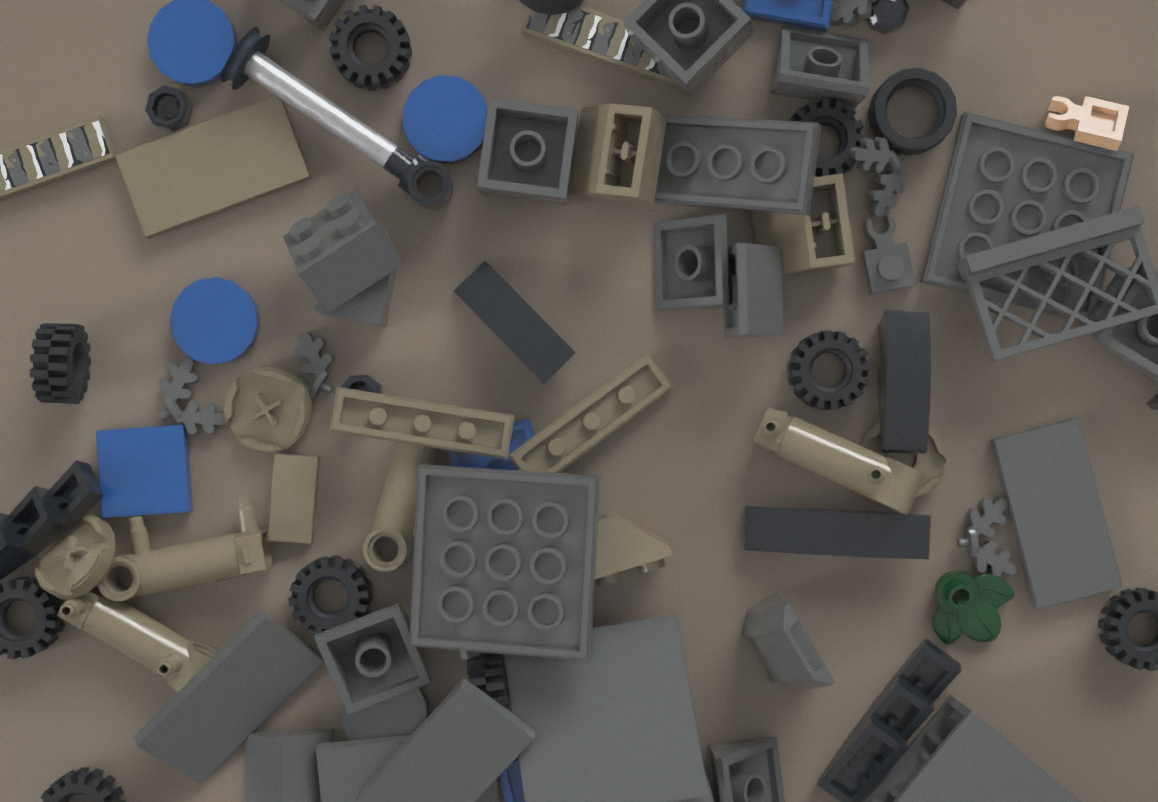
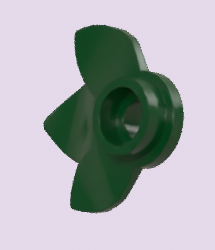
[932,571,1014,645]

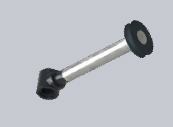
[221,27,453,209]

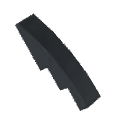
[0,460,104,580]
[744,506,931,560]
[817,638,961,802]

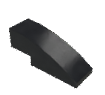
[454,261,576,384]
[877,310,931,454]

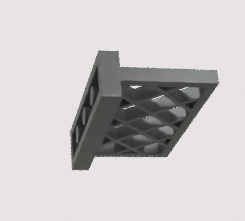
[957,206,1158,362]

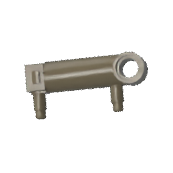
[753,407,926,515]
[363,442,439,572]
[97,495,274,601]
[57,585,218,692]

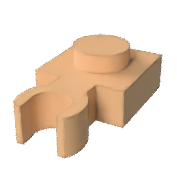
[1045,96,1129,151]

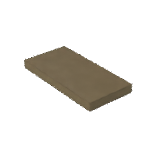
[115,96,312,239]

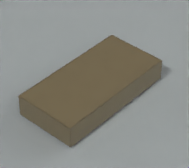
[267,453,320,544]

